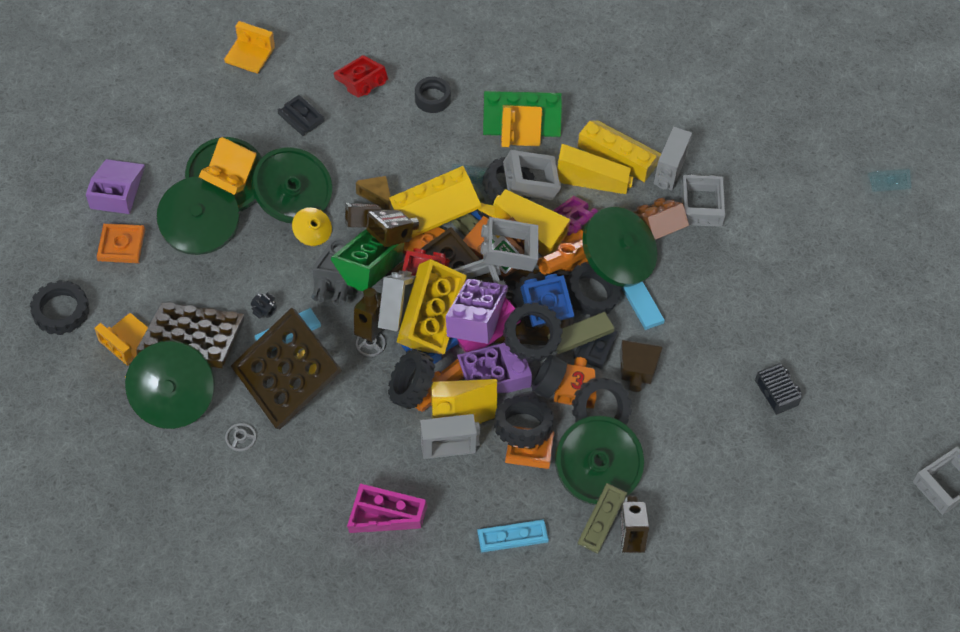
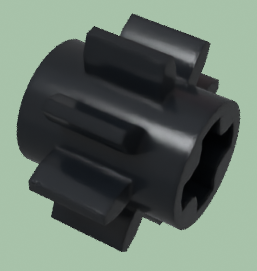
[251,292,277,319]

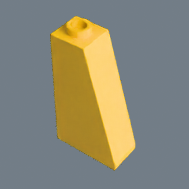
[557,144,633,194]
[493,189,570,257]

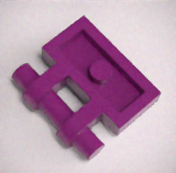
[553,196,598,236]

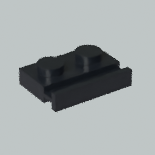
[277,95,324,136]
[573,330,618,369]

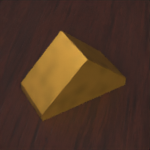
[356,176,391,210]

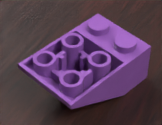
[86,159,145,214]
[446,279,508,344]
[457,339,532,393]

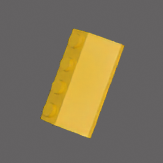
[578,120,661,182]
[389,166,482,238]
[396,259,467,355]

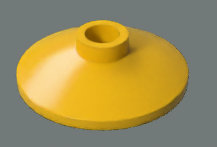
[292,208,332,246]

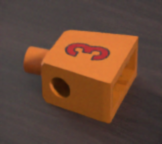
[554,357,596,409]

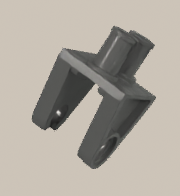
[311,238,354,306]

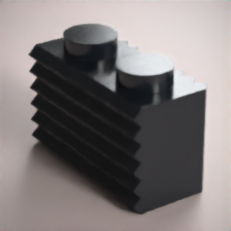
[755,363,802,415]

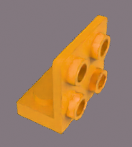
[224,21,275,74]
[501,105,542,147]
[199,137,257,195]
[94,313,148,366]

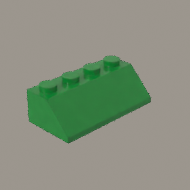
[483,91,562,137]
[331,229,404,291]

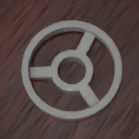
[356,333,385,357]
[225,423,256,452]

